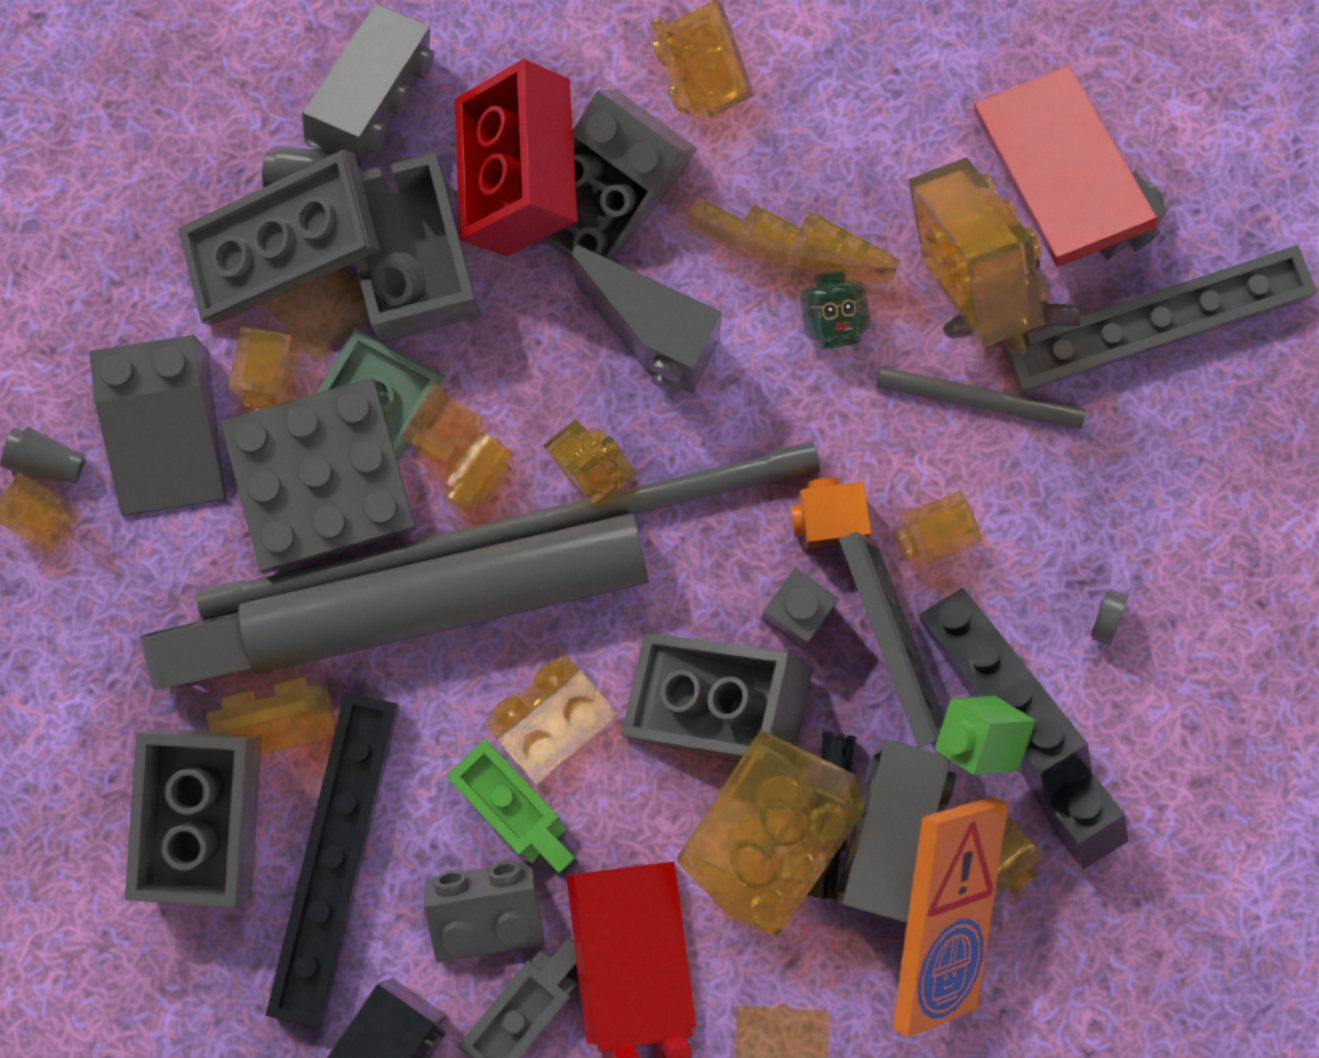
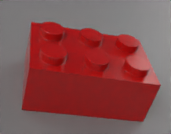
[455,58,577,256]

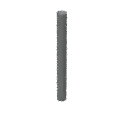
[876,367,1086,429]

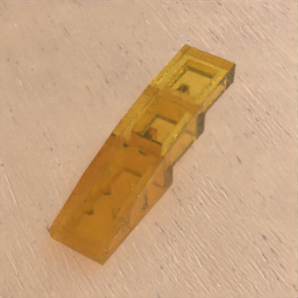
[688,197,901,283]

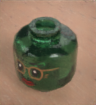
[800,270,871,349]

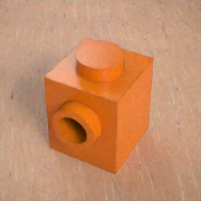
[790,477,871,550]

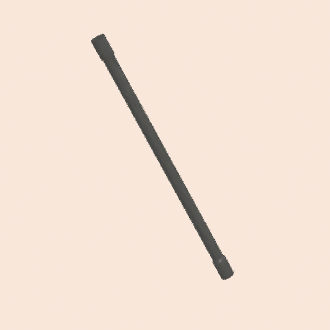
[196,442,820,620]

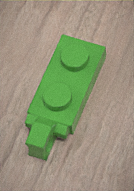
[446,739,577,874]

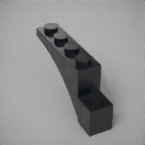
[919,587,1128,870]

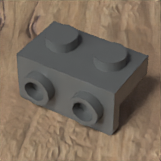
[424,861,545,963]

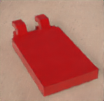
[566,861,696,1058]

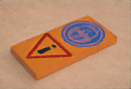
[893,797,1008,1038]

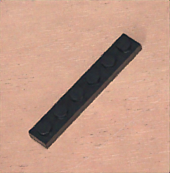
[265,692,400,1028]

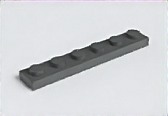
[1002,245,1317,394]

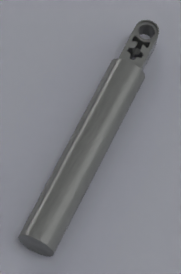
[140,513,649,690]

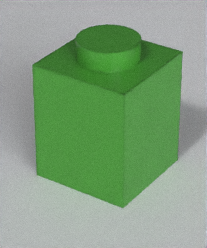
[935,696,1036,775]

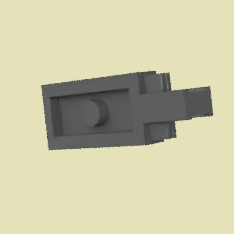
[457,937,578,1058]

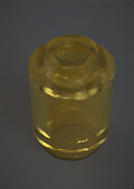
[440,432,514,514]

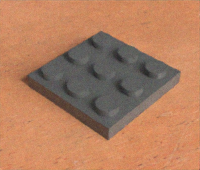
[220,377,417,574]

